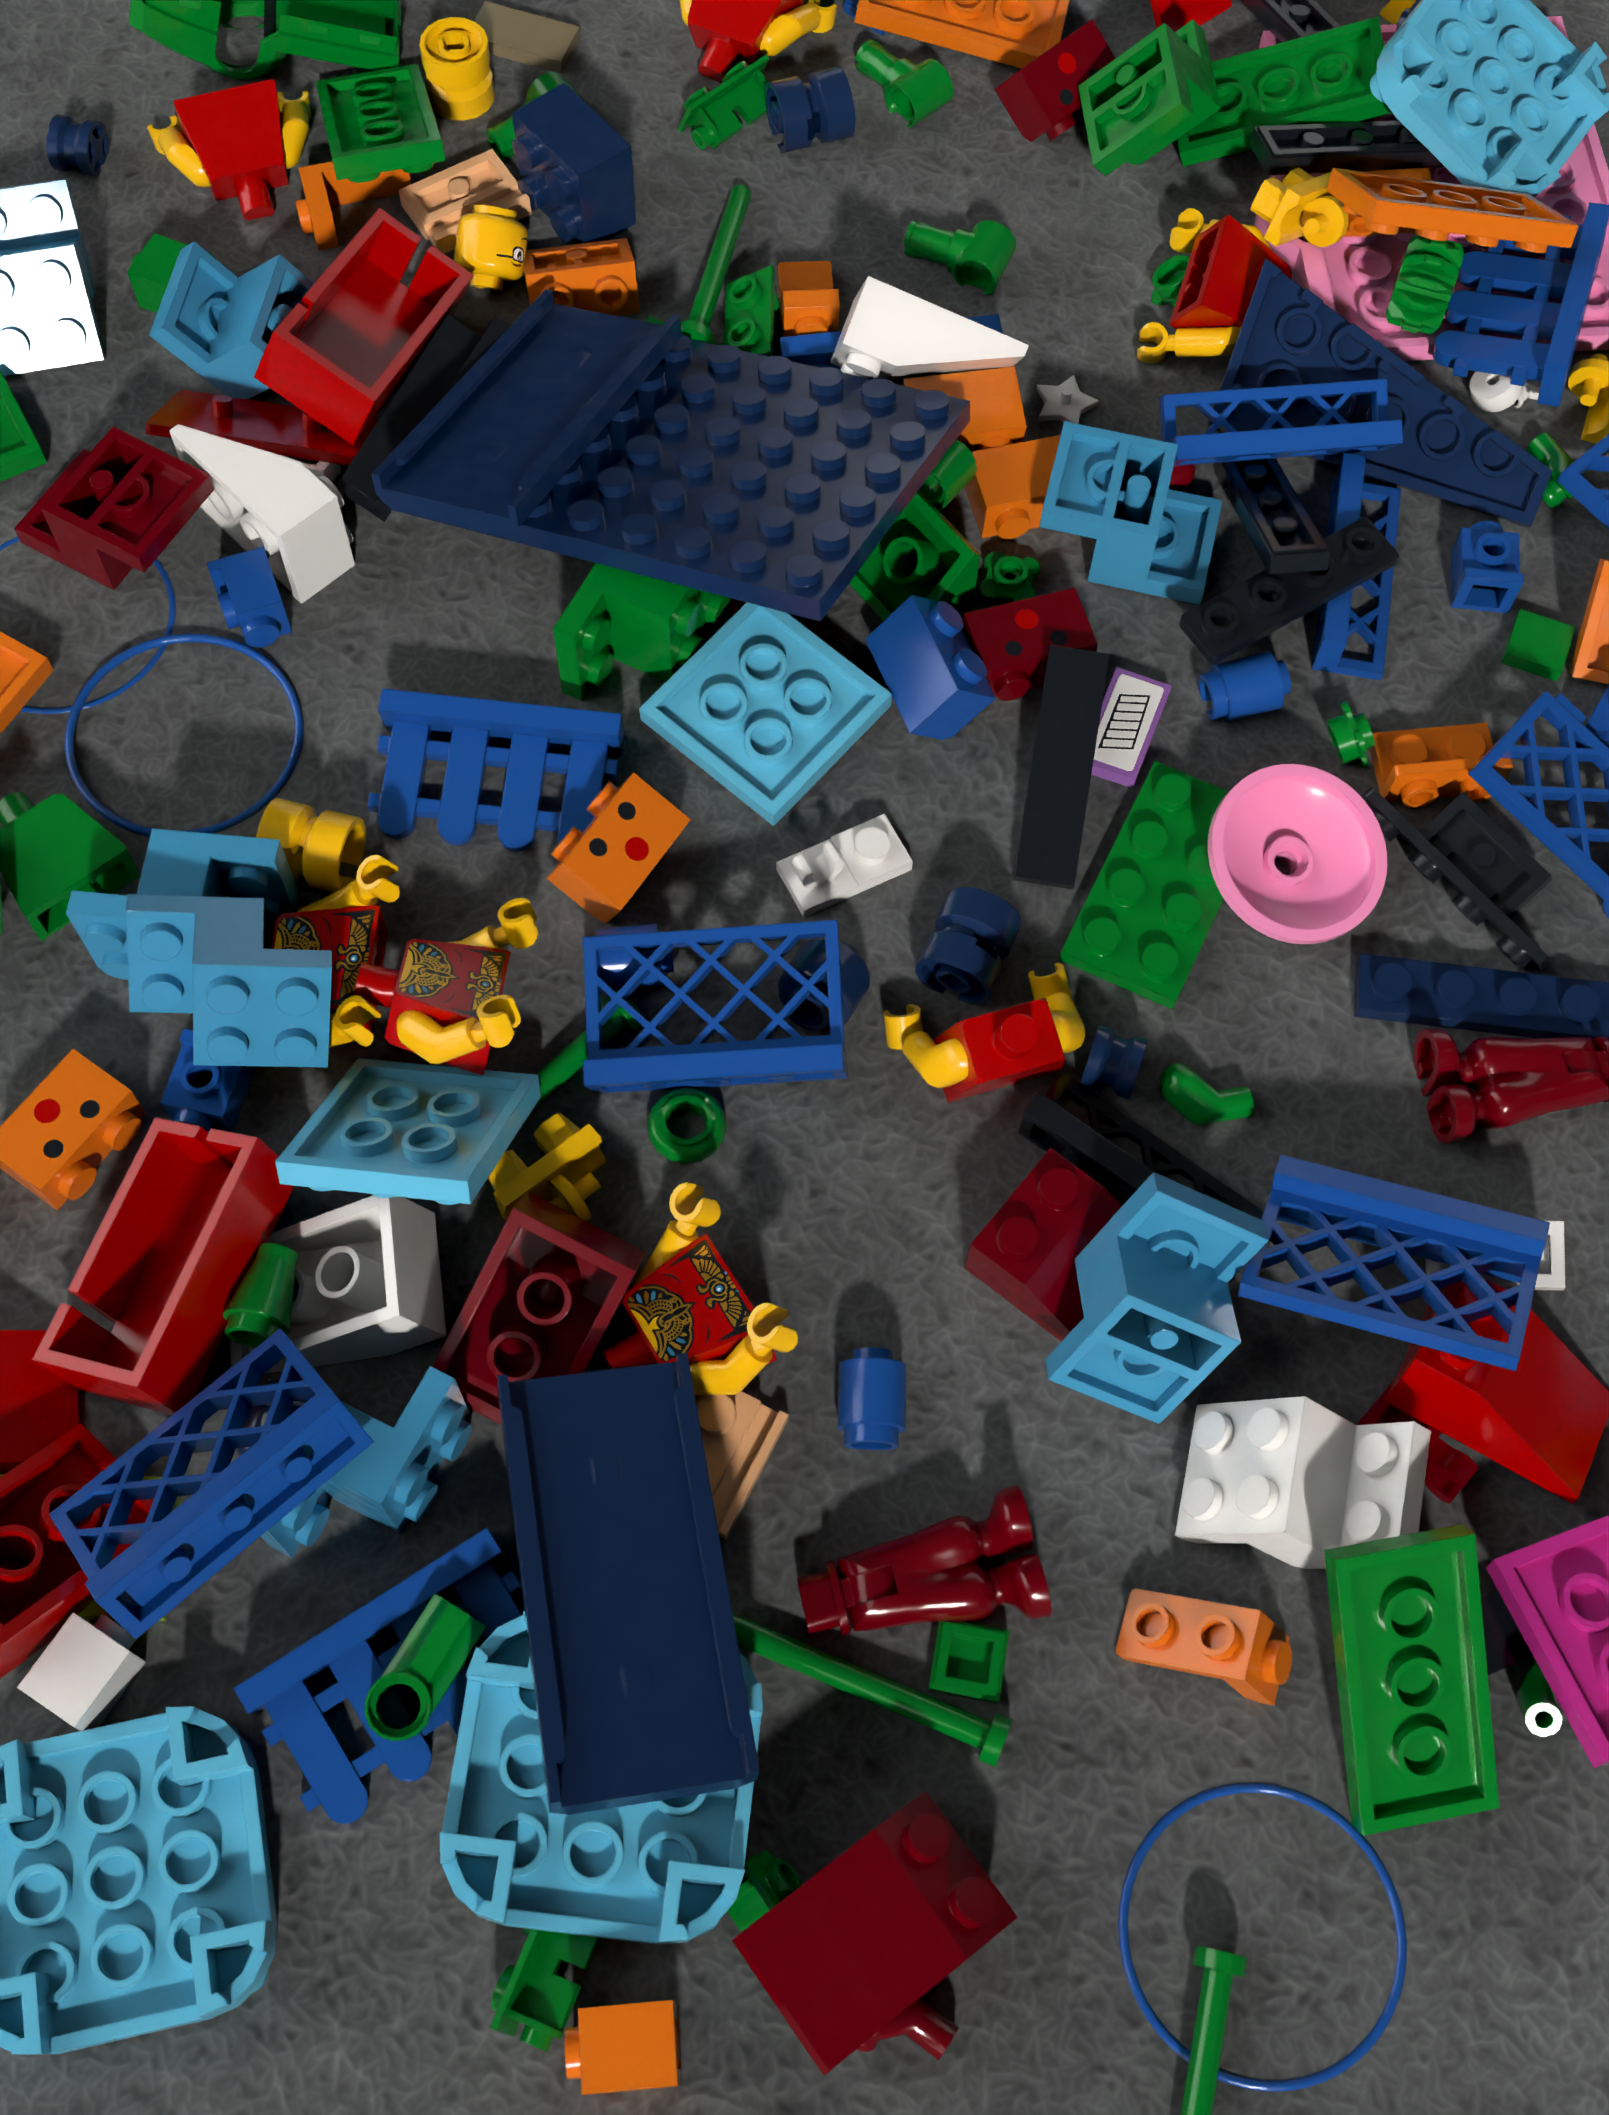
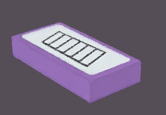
[1092,667,1172,789]

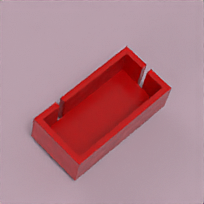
[254,208,474,445]
[32,1117,294,1415]

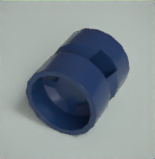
[765,66,856,153]
[915,887,1022,1005]

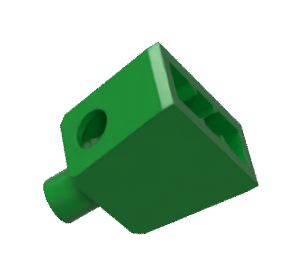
[0,792,141,941]

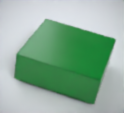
[1501,609,1576,682]
[928,1621,1009,1704]

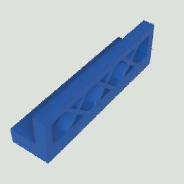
[1159,379,1403,466]
[1312,453,1401,680]

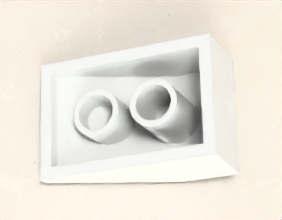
[830,276,1029,384]
[169,424,355,604]
[230,1195,446,1374]

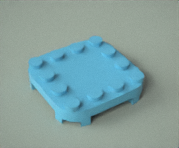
[1370,0,1609,198]
[440,1611,763,1945]
[0,1706,277,2055]

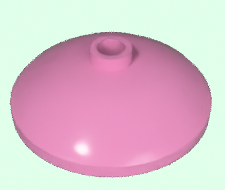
[1208,764,1388,944]

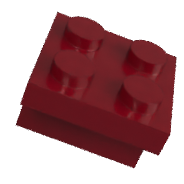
[14,427,214,590]

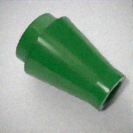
[223,1243,299,1348]

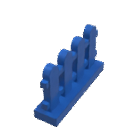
[1433,202,1609,407]
[367,688,626,852]
[233,1528,522,1824]

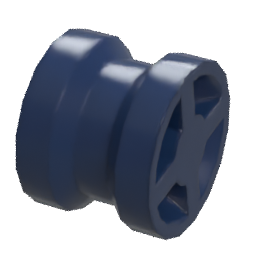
[46,114,109,177]
[1080,1024,1148,1099]

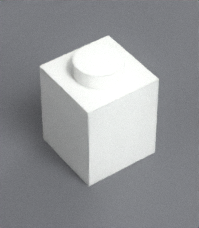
[17,1612,146,1731]

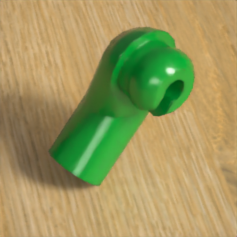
[1525,432,1574,509]
[1160,1063,1254,1125]
[1516,1660,1562,1737]

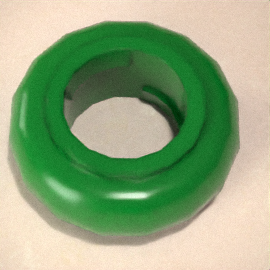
[647,1087,727,1164]

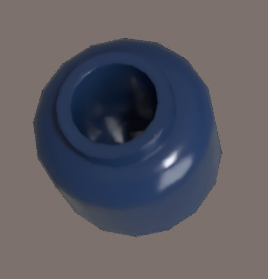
[778,938,870,1031]

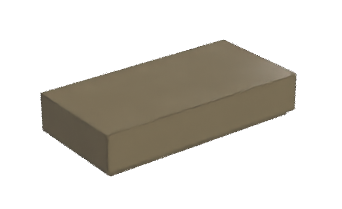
[474,1,580,74]

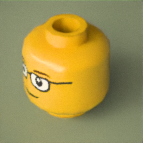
[454,205,528,291]

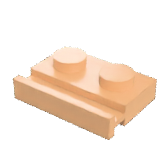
[399,149,532,254]
[695,1391,789,1540]

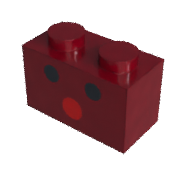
[994,19,1116,142]
[962,588,1098,701]

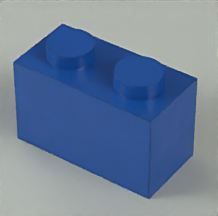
[865,595,996,740]

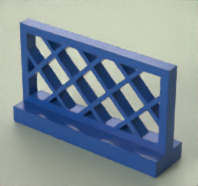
[583,920,849,1093]
[1238,1154,1550,1371]
[49,1328,374,1639]

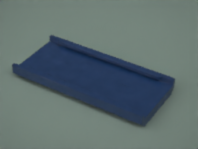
[371,290,682,537]
[497,1353,760,1815]

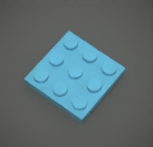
[639,603,892,826]
[275,1058,541,1205]

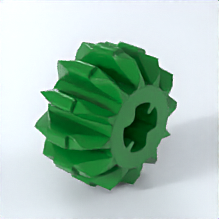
[1386,234,1464,334]

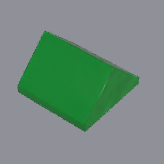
[849,490,980,621]

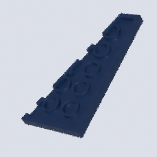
[1208,258,1552,528]

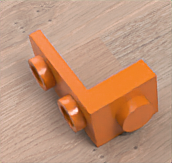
[295,161,411,251]
[778,261,840,337]
[1116,1589,1292,1706]

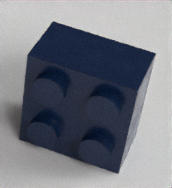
[512,83,636,244]

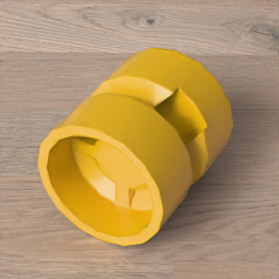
[419,17,495,121]
[256,798,366,893]

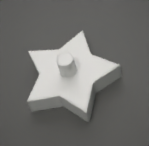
[1036,375,1099,424]

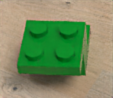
[1078,19,1221,176]
[553,563,731,702]

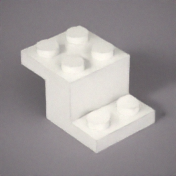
[1175,1396,1431,1569]

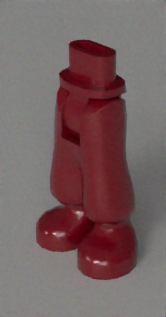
[1413,1028,1609,1144]
[796,1485,1052,1636]

